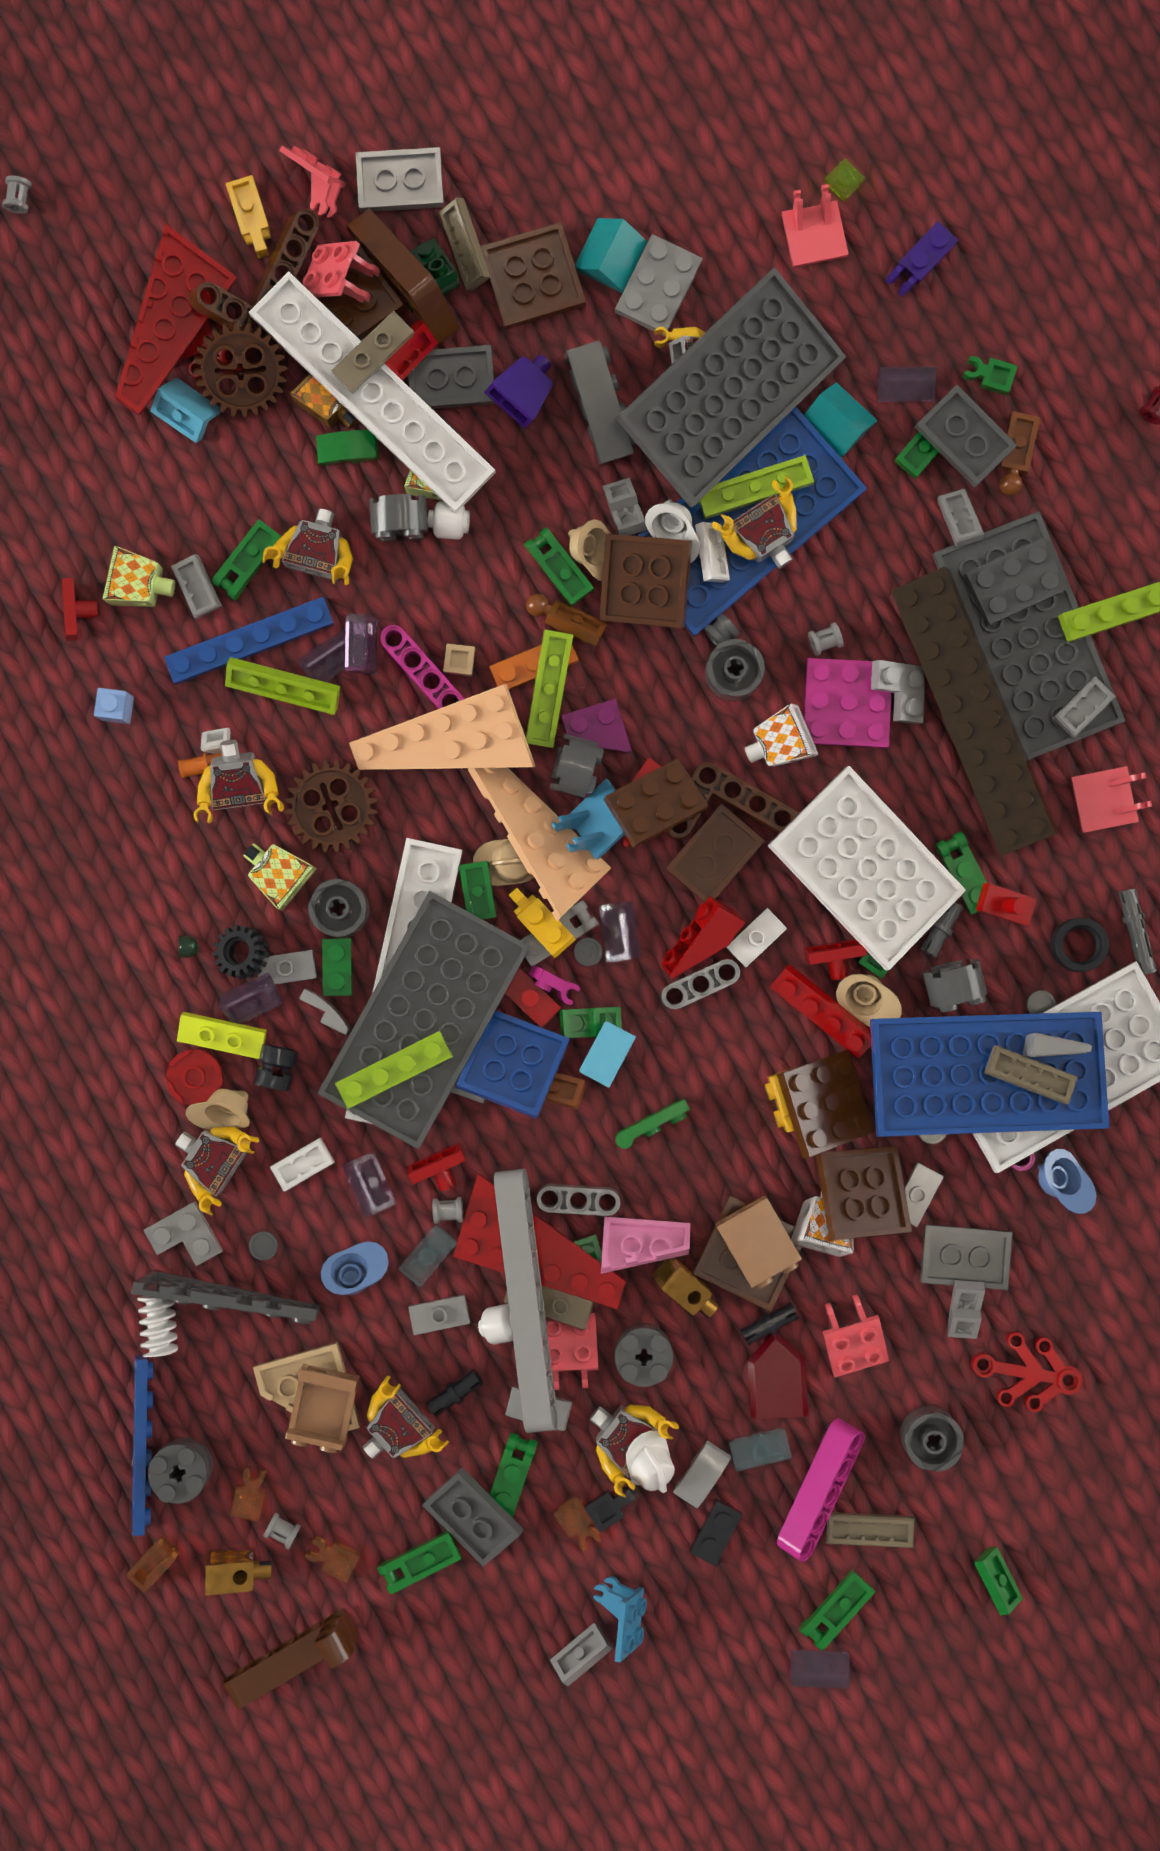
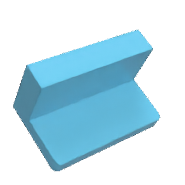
[150,378,220,443]
[579,1021,636,1088]

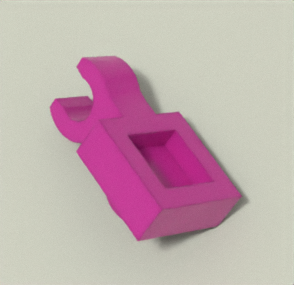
[528,965,580,1005]

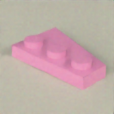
[601,1217,690,1274]

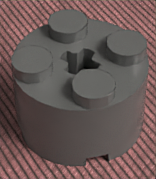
[369,494,428,542]
[705,639,765,701]
[550,733,604,798]
[308,879,370,938]
[922,958,987,1012]
[614,1322,673,1387]
[900,1405,964,1472]
[148,1437,213,1504]

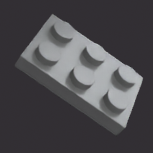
[355,147,444,212]
[615,234,703,337]

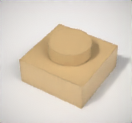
[443,644,475,677]

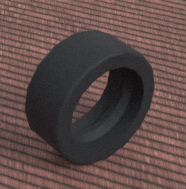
[1050,918,1109,972]

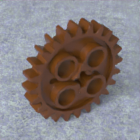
[194,321,287,417]
[285,760,378,853]

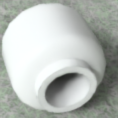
[428,501,470,540]
[478,1304,513,1345]

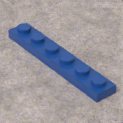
[164,597,334,685]
[131,1354,153,1536]

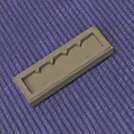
[439,197,490,291]
[331,311,414,394]
[984,1045,1078,1105]
[504,1285,594,1330]
[825,1512,914,1548]

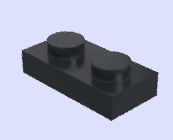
[690,1498,743,1566]

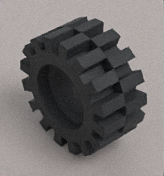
[213,925,270,979]

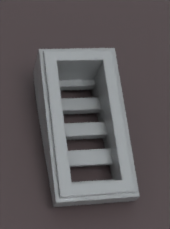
[1023,1033,1092,1058]

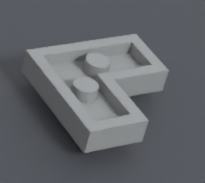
[871,660,925,724]
[144,1201,223,1266]

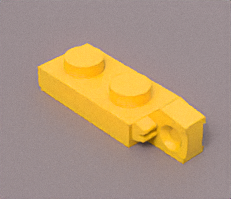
[226,175,271,259]
[509,888,576,958]

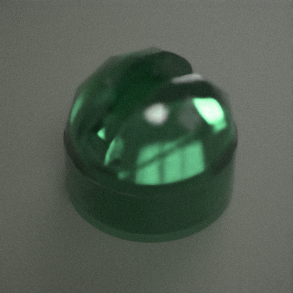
[179,936,199,958]

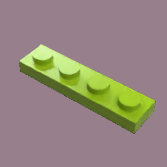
[699,455,814,519]
[1058,582,1160,643]
[525,629,573,748]
[225,657,340,715]
[335,1031,453,1109]

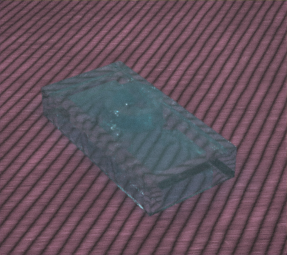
[398,1224,457,1287]
[729,1428,792,1471]

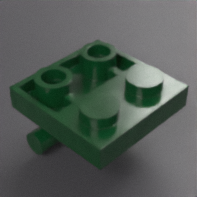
[400,238,461,313]

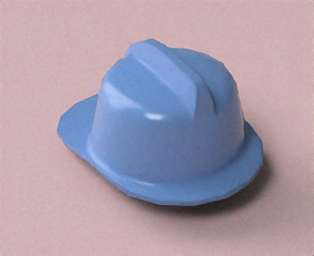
[1038,1149,1096,1214]
[321,1241,389,1295]

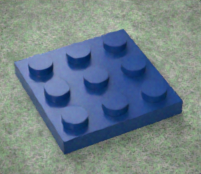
[456,1010,570,1119]

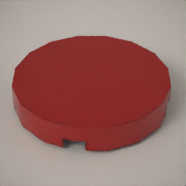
[166,1049,224,1105]

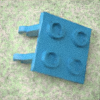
[552,779,625,860]
[593,1576,647,1662]

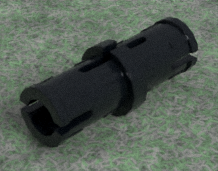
[740,1302,799,1346]
[426,1369,484,1417]

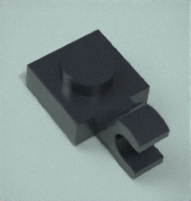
[584,1485,637,1532]

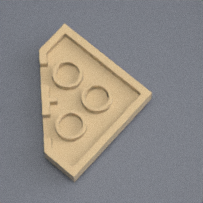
[253,1342,361,1431]

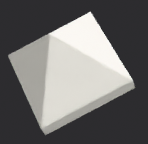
[201,728,231,754]

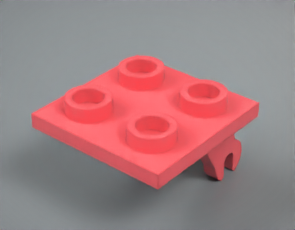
[279,145,347,218]
[781,184,849,268]
[303,241,380,303]
[1070,766,1152,833]
[822,1294,889,1378]
[545,1313,599,1390]

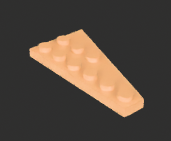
[349,684,536,770]
[468,767,611,921]

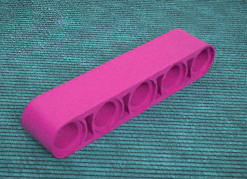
[380,625,464,709]
[777,1418,865,1562]

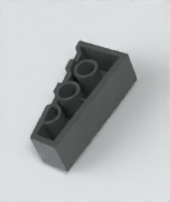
[563,340,636,465]

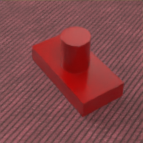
[385,320,438,381]
[62,578,98,641]
[976,883,1037,927]
[804,939,867,980]
[505,968,561,1028]
[408,1142,466,1191]

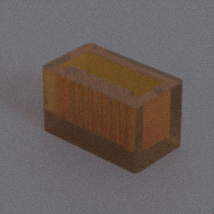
[126,1536,180,1593]

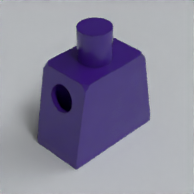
[484,355,553,429]

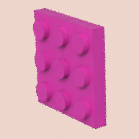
[804,658,891,749]

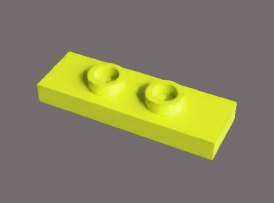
[177,1012,267,1059]

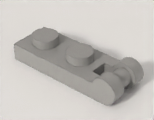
[520,900,599,967]

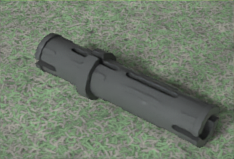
[1118,888,1157,975]

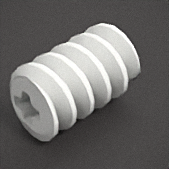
[137,1296,178,1357]

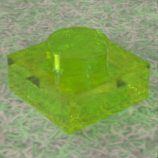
[824,158,865,201]

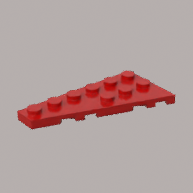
[115,223,237,416]
[453,1173,626,1309]

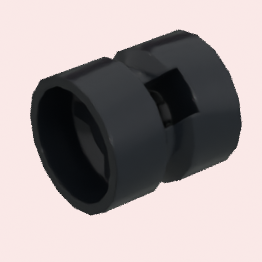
[253,1044,298,1091]

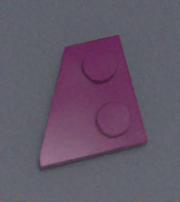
[561,699,632,753]

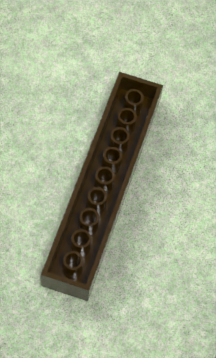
[891,567,1059,856]

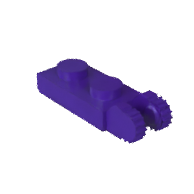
[885,221,958,297]

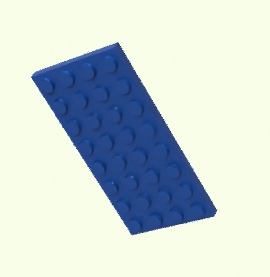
[638,407,867,637]
[870,1012,1109,1137]

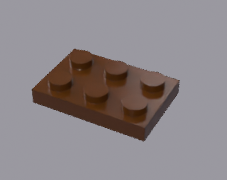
[604,758,708,848]
[666,804,765,903]

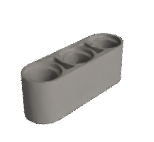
[661,959,740,1009]
[537,1184,620,1216]

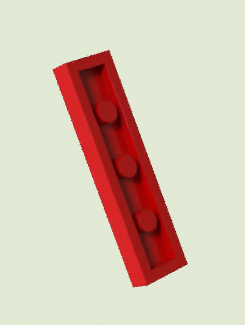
[770,964,871,1059]

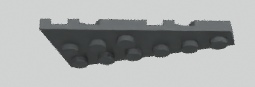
[131,1270,321,1324]

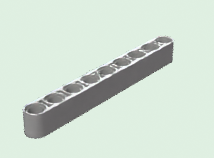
[494,1168,558,1433]

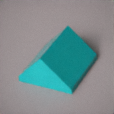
[575,218,648,293]
[804,382,877,459]

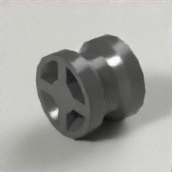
[704,613,740,646]

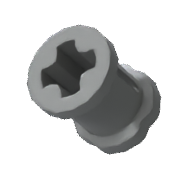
[2,175,32,214]
[808,622,844,656]
[432,1196,463,1224]
[263,1513,301,1550]

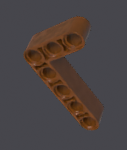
[346,208,459,346]
[189,209,319,337]
[666,762,800,840]
[222,1608,360,1709]

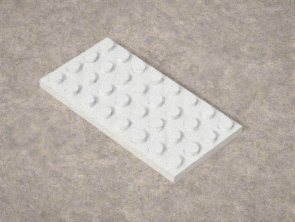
[973,961,1160,1173]

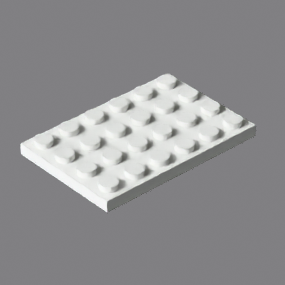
[768,766,966,970]

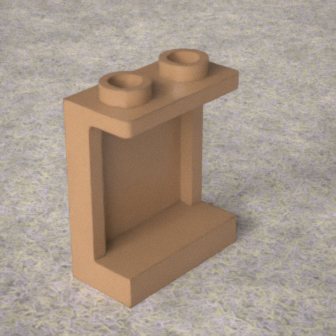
[715,1195,802,1289]
[285,1364,360,1453]

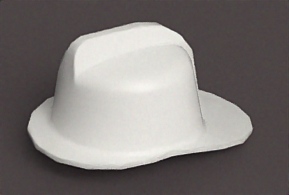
[645,500,700,563]
[626,1431,675,1493]

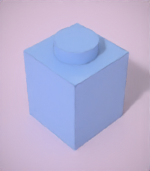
[94,688,134,724]

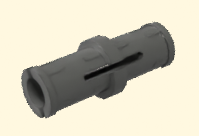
[920,902,963,958]

